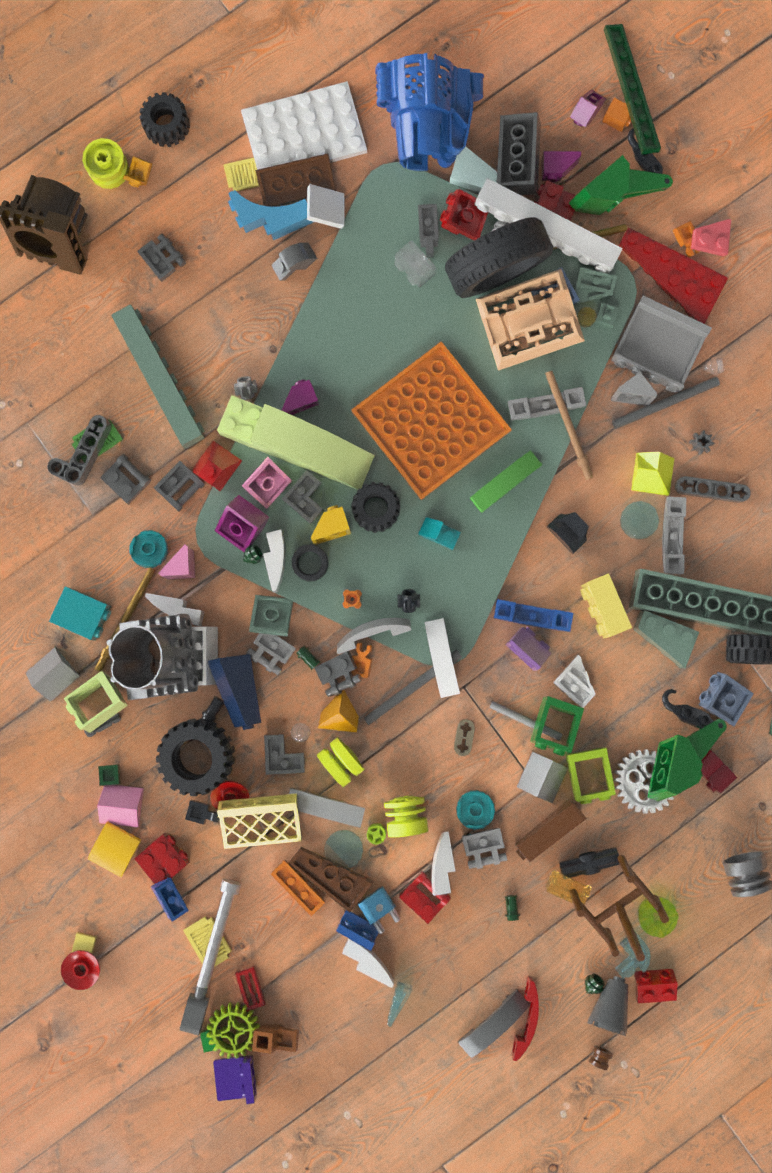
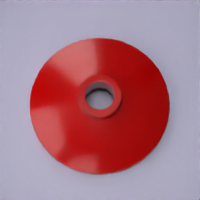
[210,781,250,809]
[61,950,100,990]

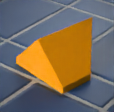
[318,690,359,733]

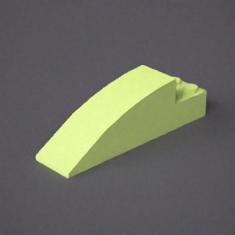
[217,396,375,490]

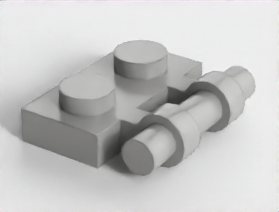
[246,633,296,675]
[462,828,507,869]

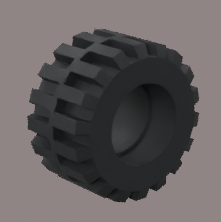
[139,92,190,147]
[352,482,400,533]
[726,634,772,665]

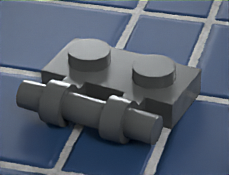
[137,234,186,282]
[315,651,362,697]

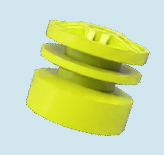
[384,796,429,837]

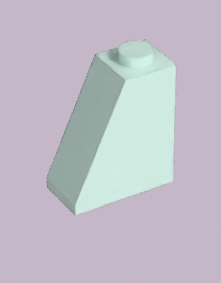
[450,146,497,195]

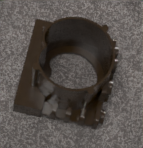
[0,175,88,275]

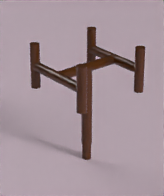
[569,855,669,961]

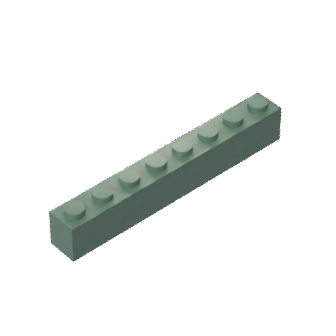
[111,304,205,449]

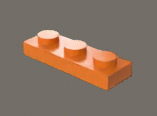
[271,859,326,916]

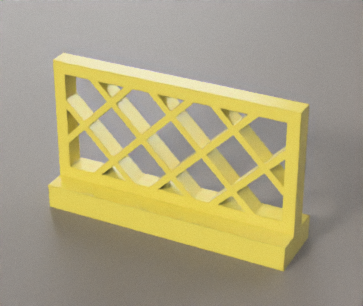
[217,793,302,849]

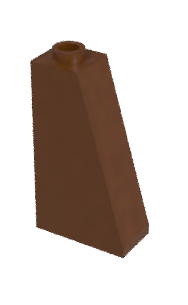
[515,800,587,862]

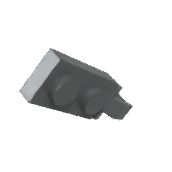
[418,204,439,258]

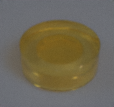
[577,307,597,327]

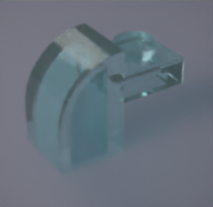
[615,932,651,979]

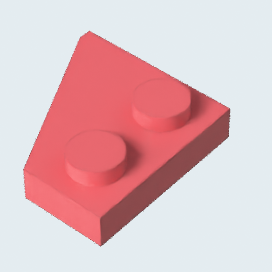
[691,219,731,257]

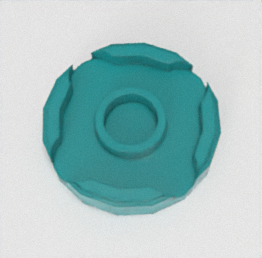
[129,530,168,568]
[456,790,495,830]

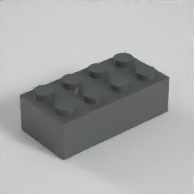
[497,112,541,195]

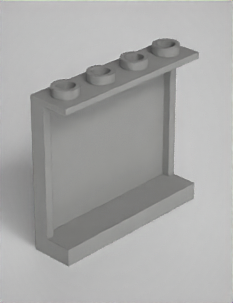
[611,296,712,393]

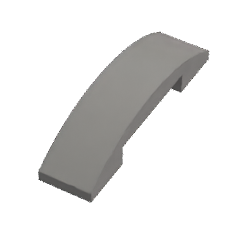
[508,387,586,420]
[662,497,686,574]
[337,618,411,654]

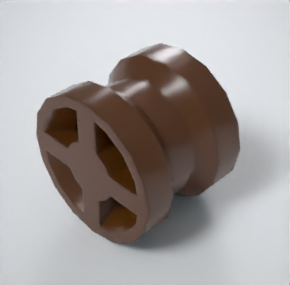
[589,1046,613,1070]

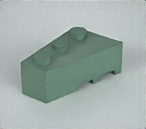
[633,610,699,669]

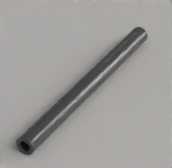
[612,377,720,429]
[363,649,462,725]

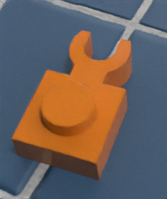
[672,221,701,257]
[351,642,373,678]

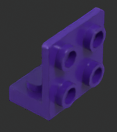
[213,1055,257,1104]

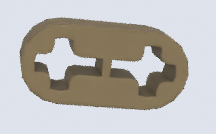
[454,719,475,756]

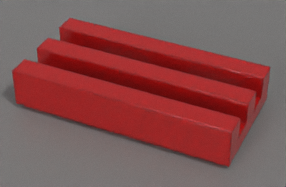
[235,966,266,1011]

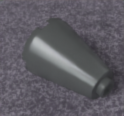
[587,976,628,1036]

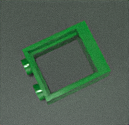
[530,696,584,756]

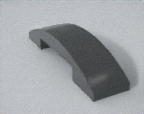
[458,989,530,1058]

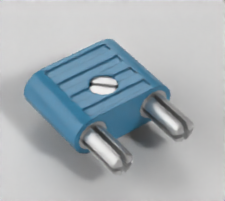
[358,886,401,934]

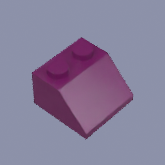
[214,495,269,552]

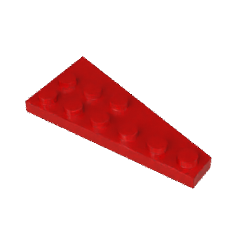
[619,227,728,324]

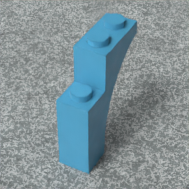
[228,190,314,240]

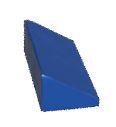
[151,877,189,922]

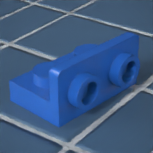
[336,910,378,951]

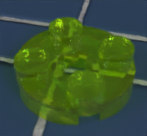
[637,896,679,938]

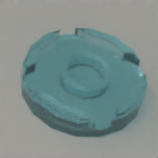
[620,501,659,540]
[324,830,363,869]

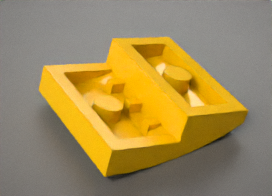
[87,821,141,877]

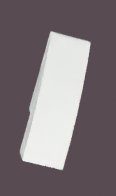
[263,530,286,593]
[145,593,204,627]
[431,831,455,896]
[342,938,394,988]

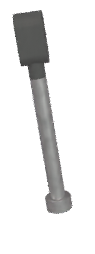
[180,879,241,1036]

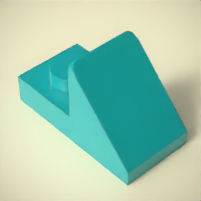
[418,517,461,550]

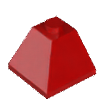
[191,441,242,491]

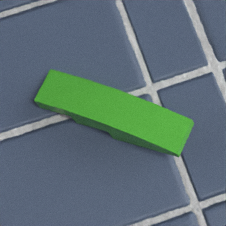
[470,450,542,513]

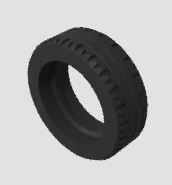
[445,217,553,298]

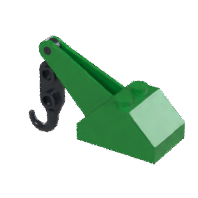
[569,128,673,215]
[647,689,727,801]

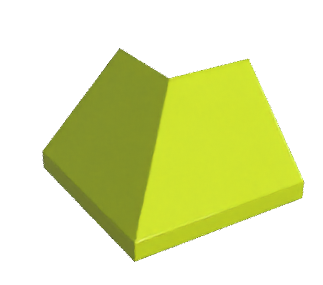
[631,452,675,496]

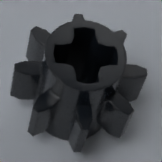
[397,589,420,613]

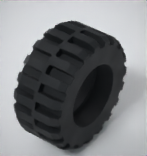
[156,718,235,796]

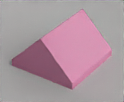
[242,457,292,509]
[158,544,195,579]
[97,785,144,827]

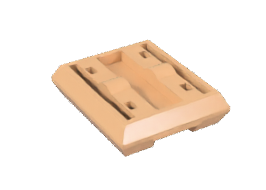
[476,269,585,371]

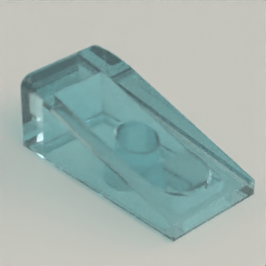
[387,982,413,1027]

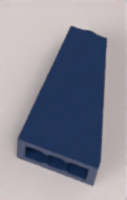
[208,654,261,730]

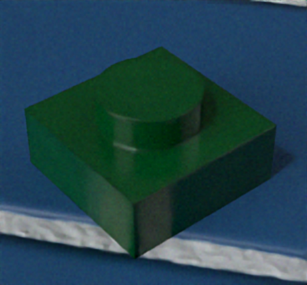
[98,764,121,786]

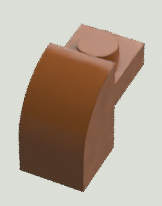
[252,1024,299,1054]

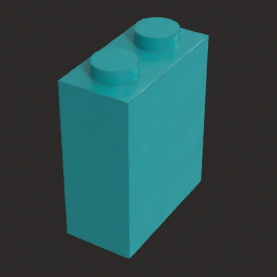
[49,586,111,641]

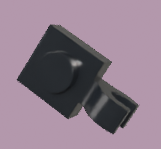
[185,800,220,825]

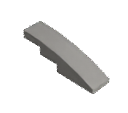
[289,788,365,828]

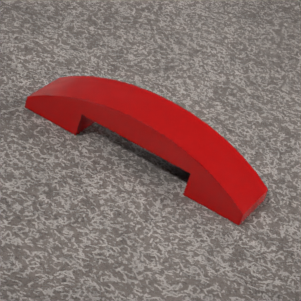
[511,976,539,1061]

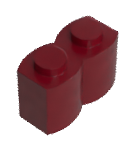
[701,749,738,794]

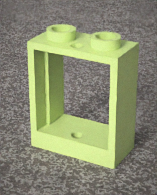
[64,671,128,733]

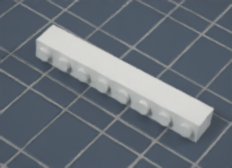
[475,178,623,274]

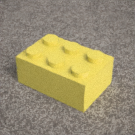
[580,573,632,638]

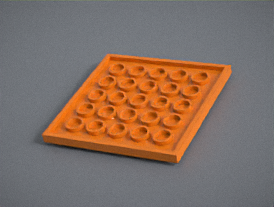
[351,341,512,500]

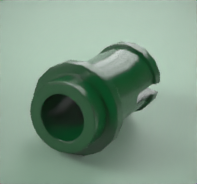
[296,646,320,670]
[505,895,521,921]

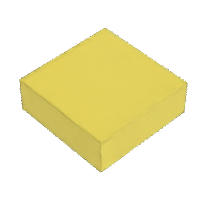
[72,932,97,954]

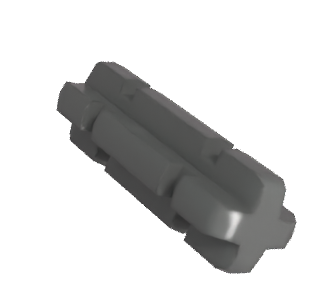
[84,713,121,737]

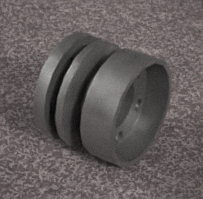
[723,851,772,897]

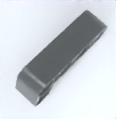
[47,415,112,486]

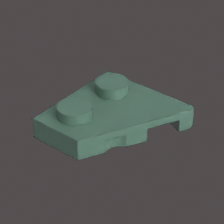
[574,267,618,305]

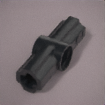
[559,847,620,879]

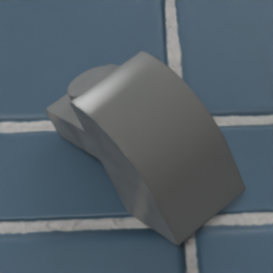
[272,243,318,281]

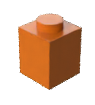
[602,98,632,132]

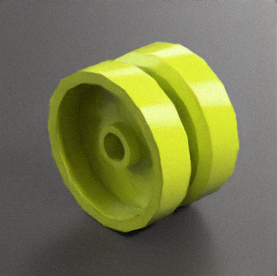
[82,138,129,189]
[317,737,365,788]

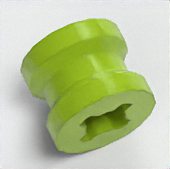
[367,823,386,845]

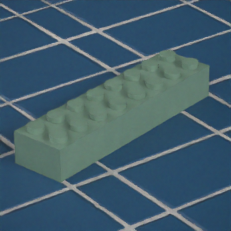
[628,568,772,636]

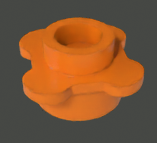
[342,589,362,609]

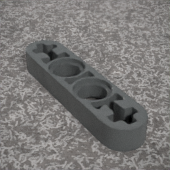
[675,476,751,503]

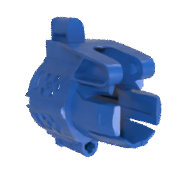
[375,53,484,171]

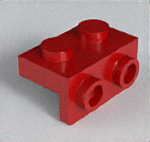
[634,969,678,1004]

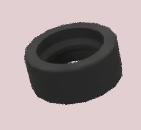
[292,544,328,581]

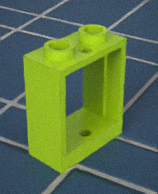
[565,747,616,804]

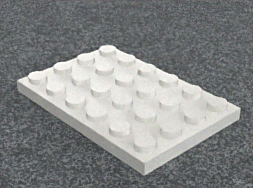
[241,81,367,170]

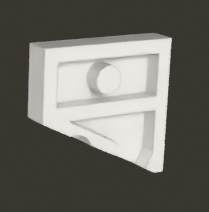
[553,655,595,708]

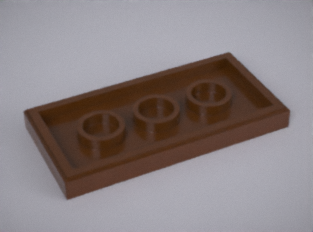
[255,153,337,207]

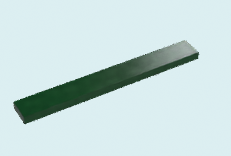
[604,24,661,154]

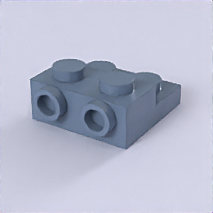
[698,672,754,726]

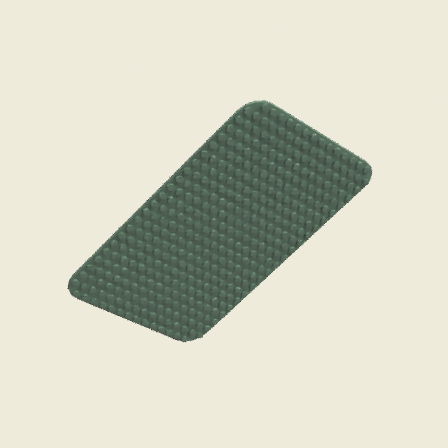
[195,162,637,666]

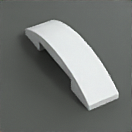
[425,618,460,698]

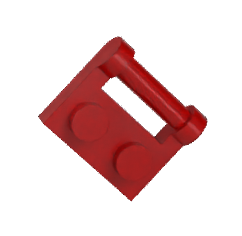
[399,871,451,924]

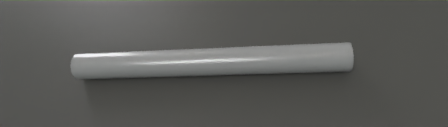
[489,701,563,741]

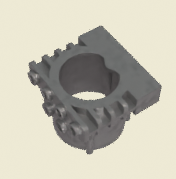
[107,614,199,700]

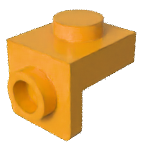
[123,156,153,188]

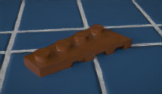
[288,847,374,913]

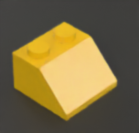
[311,505,351,545]

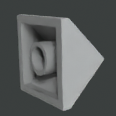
[611,372,657,406]
[26,647,80,701]
[517,752,568,803]

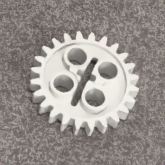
[613,749,674,814]

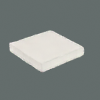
[307,184,344,229]

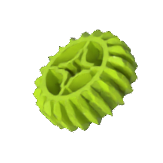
[207,1002,260,1059]

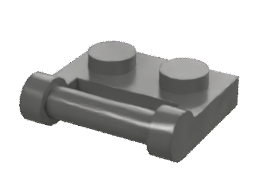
[100,454,151,505]
[154,461,205,512]

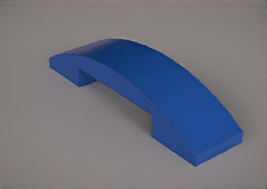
[494,599,574,632]

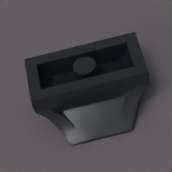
[547,512,589,554]

